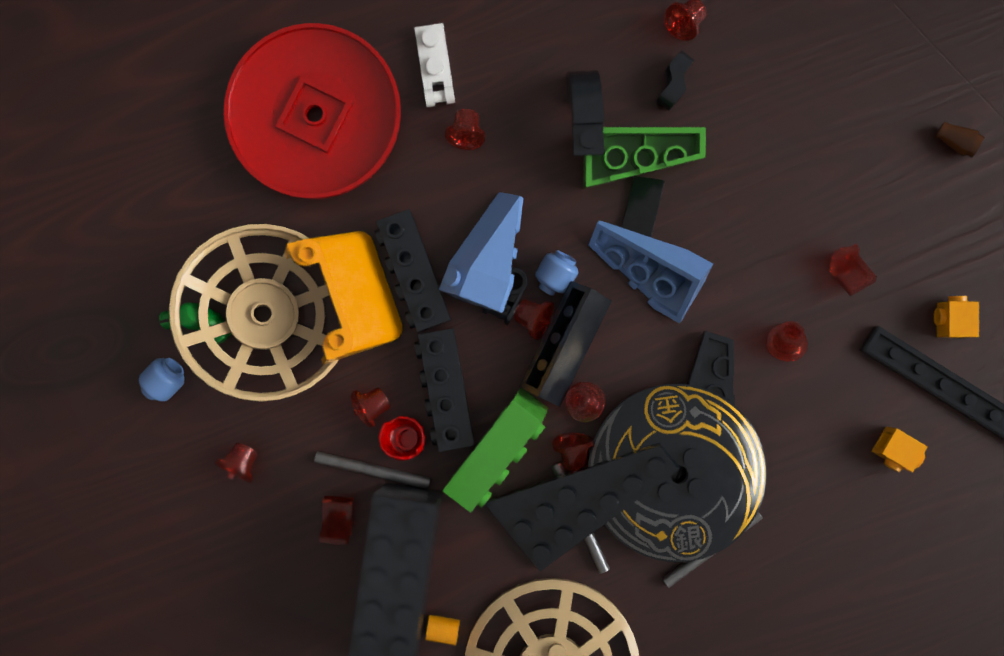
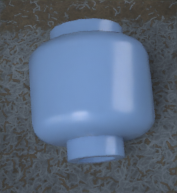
[535,250,579,296]
[139,358,185,401]

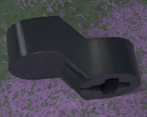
[656,50,695,111]

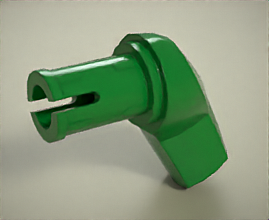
[159,302,232,345]

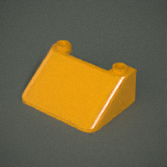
[284,231,403,365]

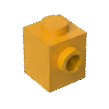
[934,296,979,338]
[872,427,928,473]

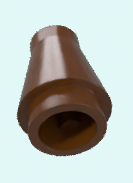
[935,121,985,158]

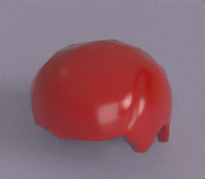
[378,416,426,461]

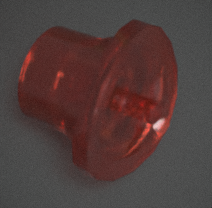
[665,0,707,41]
[445,109,485,150]
[514,299,554,340]
[766,321,808,362]
[565,382,605,423]
[351,387,390,428]
[552,433,593,470]
[214,443,258,483]

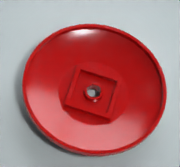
[224,23,401,199]

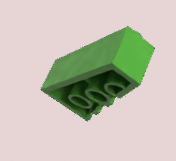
[583,127,706,189]
[443,388,548,513]

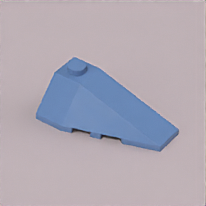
[439,192,523,313]
[589,220,713,323]

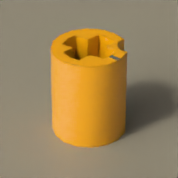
[425,615,460,645]

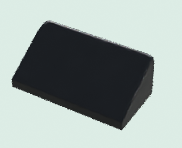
[622,176,665,237]

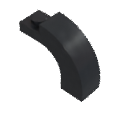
[566,70,604,157]

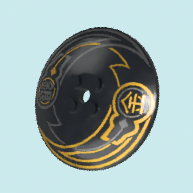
[588,383,766,562]

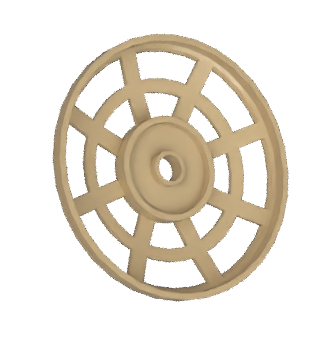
[169,224,338,402]
[465,578,639,656]

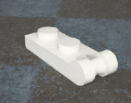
[414,23,455,107]

